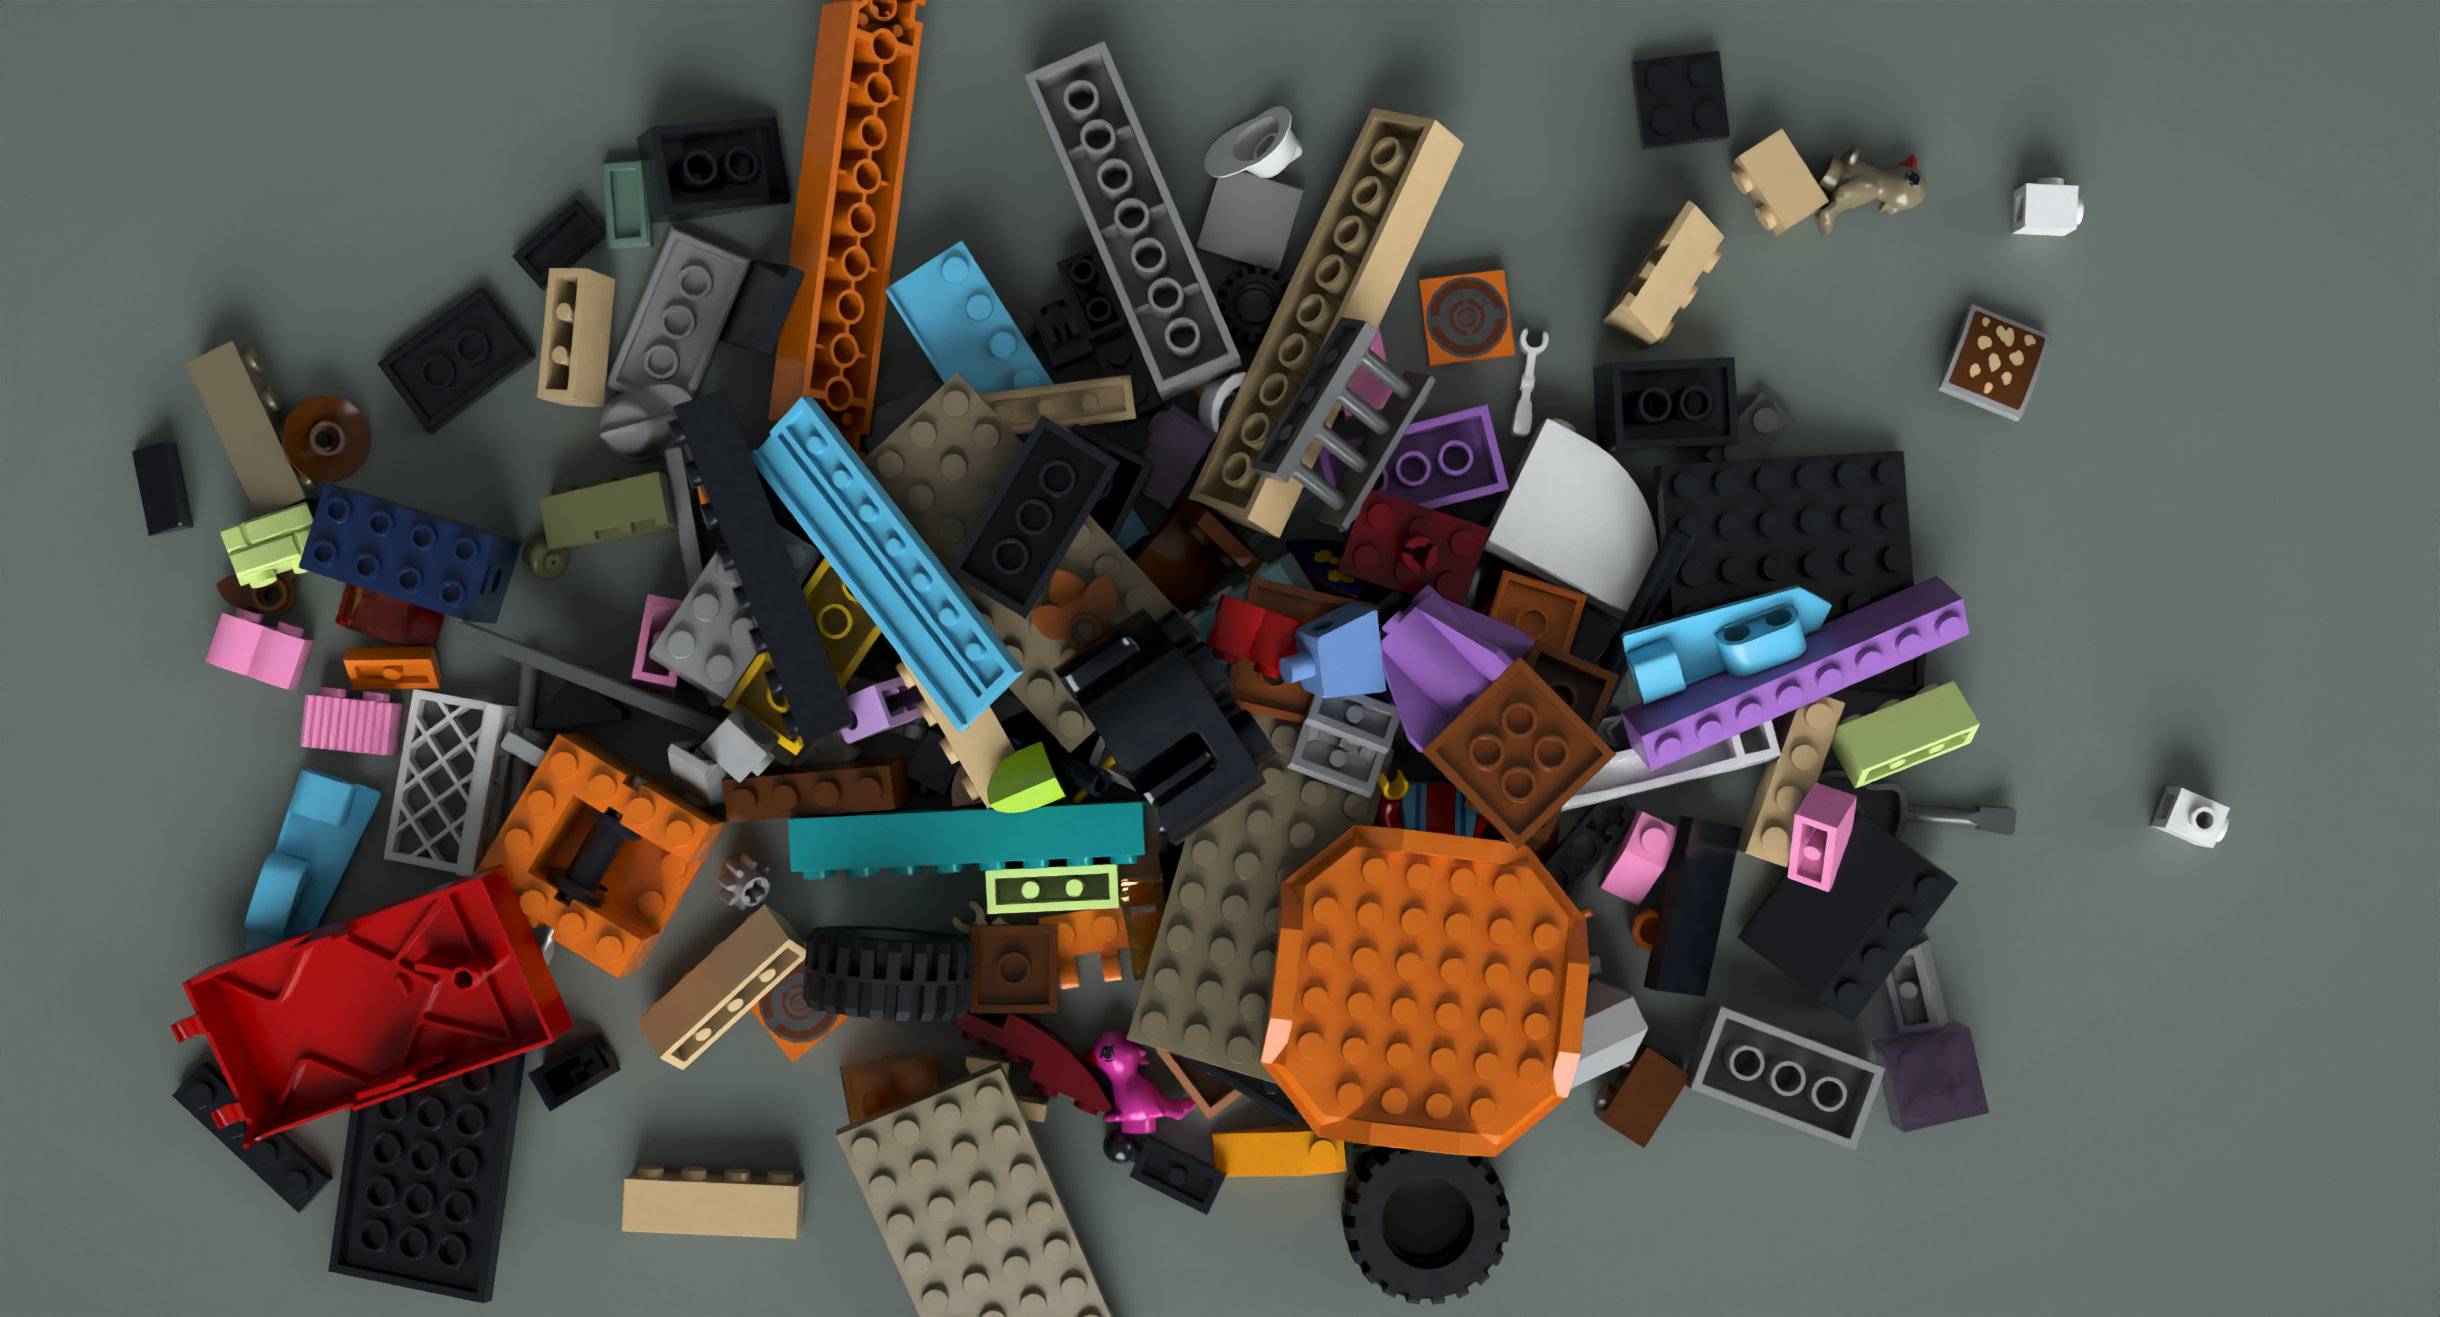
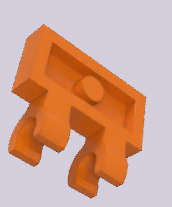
[1038,904,1131,989]

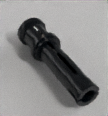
[1002,716,1111,797]

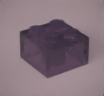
[1872,1021,1989,1132]

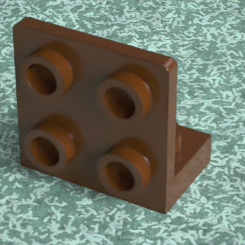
[1132,497,1262,614]

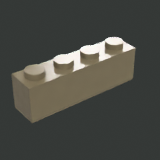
[185,340,319,517]

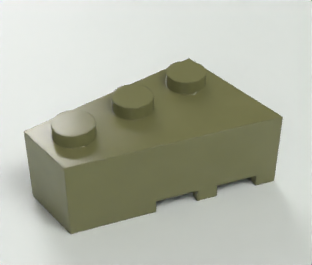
[539,469,678,551]

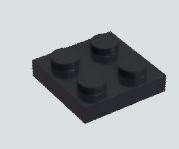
[1631,51,1730,150]

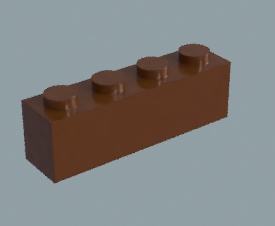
[722,756,910,823]

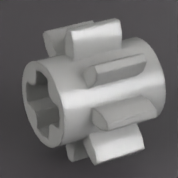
[716,853,772,911]

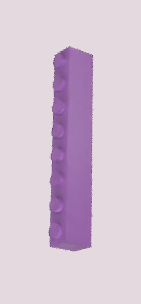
[1621,576,1969,772]

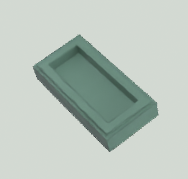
[601,160,653,250]

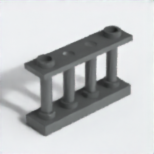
[1251,317,1436,530]

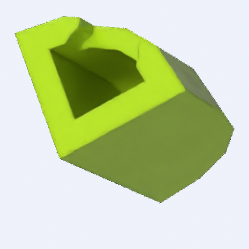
[987,741,1065,813]

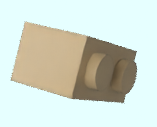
[1730,129,1829,236]

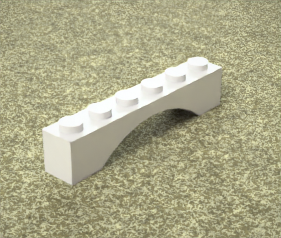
[1560,720,1781,812]

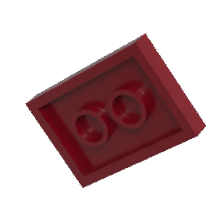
[1336,489,1490,606]

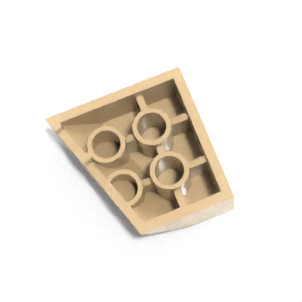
[1602,200,1724,350]

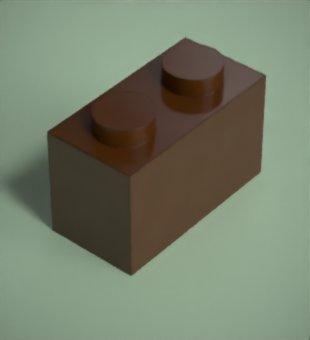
[1594,1042,1691,1148]

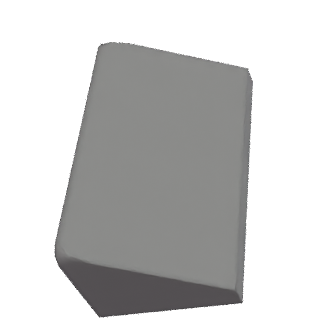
[1885,939,1948,1035]

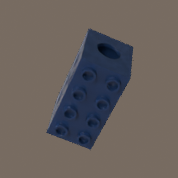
[298,483,522,624]

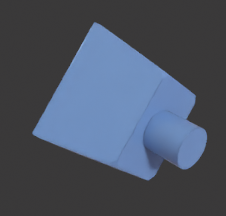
[1279,602,1387,698]

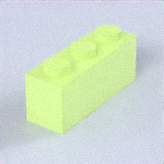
[1830,681,1980,789]
[985,861,1121,914]

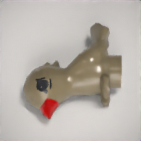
[1813,145,1927,235]

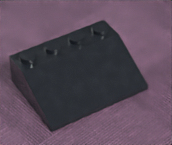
[1737,808,1958,1023]

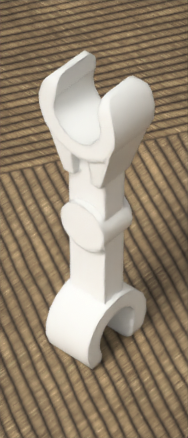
[1510,328,1549,438]

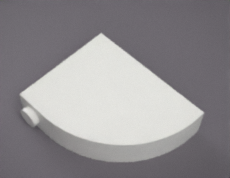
[1483,418,1658,622]

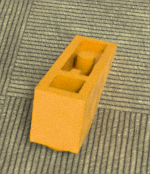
[1212,1123,1347,1177]

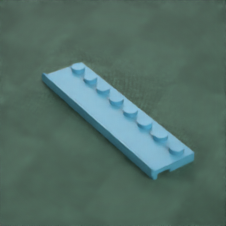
[884,241,1150,551]
[750,396,1024,732]

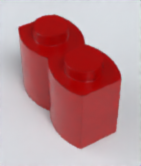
[1205,594,1307,679]

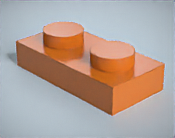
[343,646,443,690]

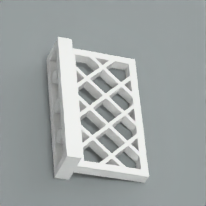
[383,689,518,876]

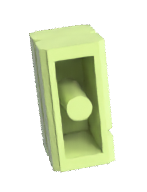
[219,502,313,588]

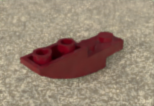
[955,1009,1112,1115]

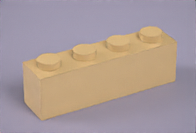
[895,655,1016,809]
[1737,696,1845,868]
[636,904,806,1070]
[622,1165,805,1239]

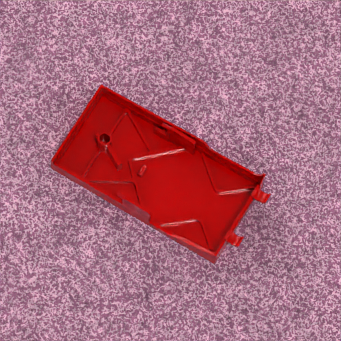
[170,864,573,1149]

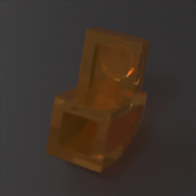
[1119,873,1166,981]

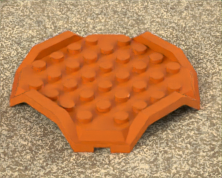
[1259,825,1590,1157]

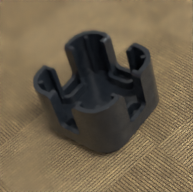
[1053,607,1277,846]

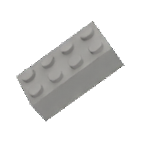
[649,524,822,704]
[1685,1001,1886,1150]

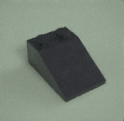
[637,117,790,223]
[1593,357,1739,453]

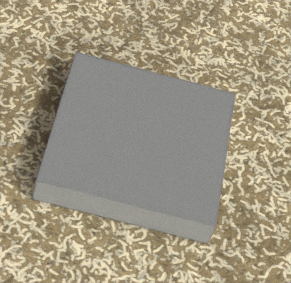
[1196,172,1304,275]

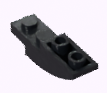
[1056,246,1165,426]

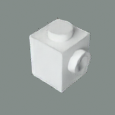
[2012,177,2084,236]
[2150,786,2230,848]

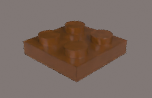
[970,924,1059,1014]

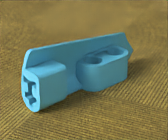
[1621,585,1832,705]
[245,767,382,952]

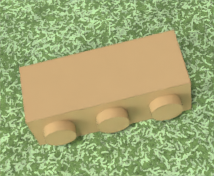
[537,268,616,407]

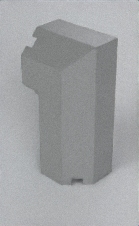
[1571,975,1648,1088]

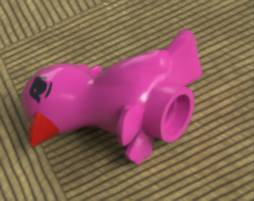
[1081,1030,1196,1133]

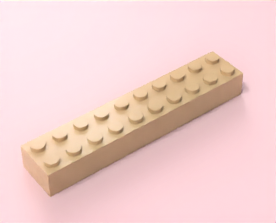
[1188,108,1464,538]

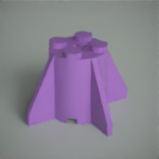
[1380,584,1535,753]

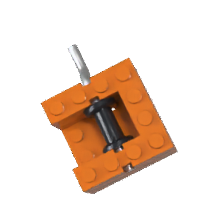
[475,732,728,979]

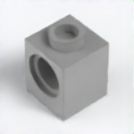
[699,703,780,783]

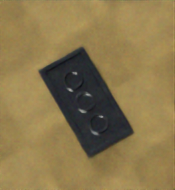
[1644,815,1742,997]

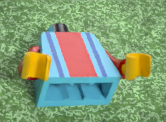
[1377,769,1489,838]

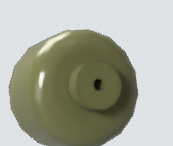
[522,534,570,580]

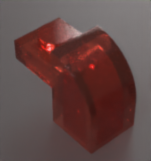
[335,583,445,650]

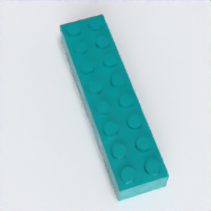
[788,798,1147,879]

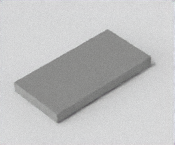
[606,227,752,399]

